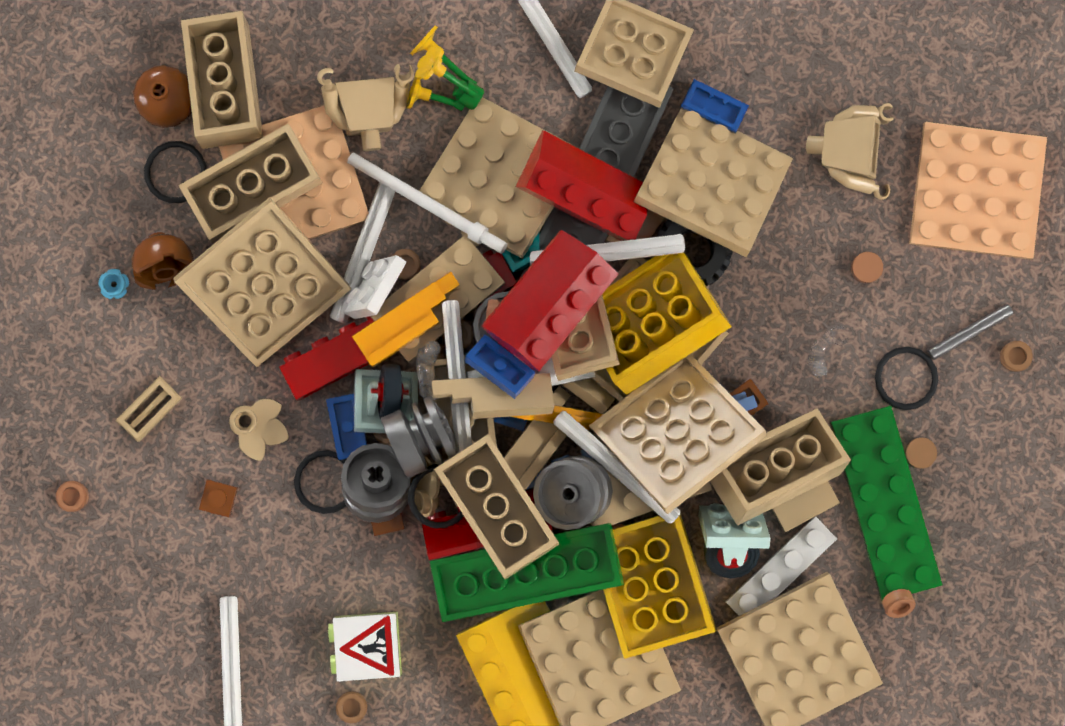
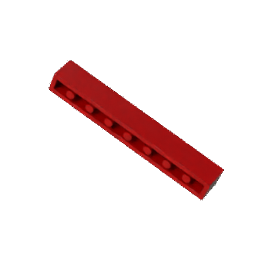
[279,250,516,401]

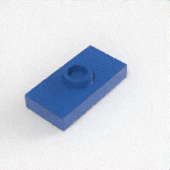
[680,79,749,134]

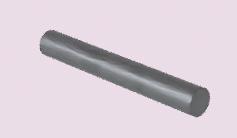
[927,304,1013,360]

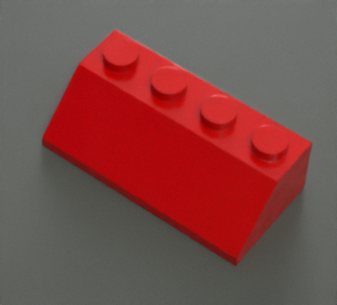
[515,130,648,241]
[481,230,618,371]
[422,489,552,560]

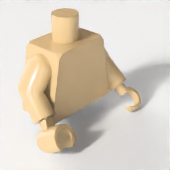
[317,64,414,151]
[806,103,894,200]

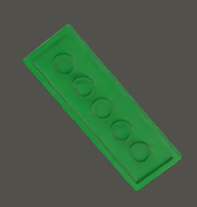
[830,406,943,601]
[430,523,624,622]

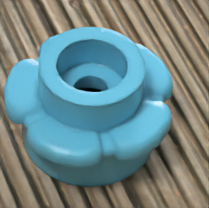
[98,269,129,299]

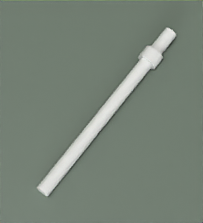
[347,153,508,254]

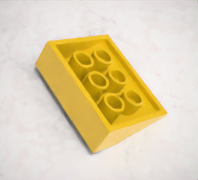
[602,252,732,395]
[603,513,716,659]
[456,601,560,726]

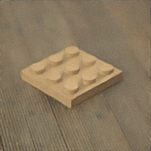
[574,0,694,108]

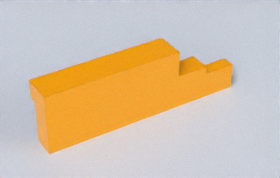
[352,272,460,367]

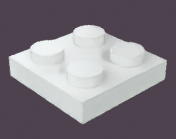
[344,255,406,319]

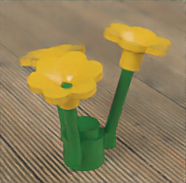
[406,25,484,111]

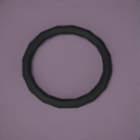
[144,141,207,204]
[875,346,939,410]
[294,450,347,514]
[408,464,464,528]

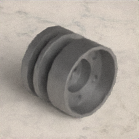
[381,396,457,479]

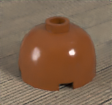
[133,65,192,128]
[132,232,194,290]

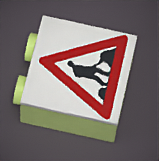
[328,611,402,682]

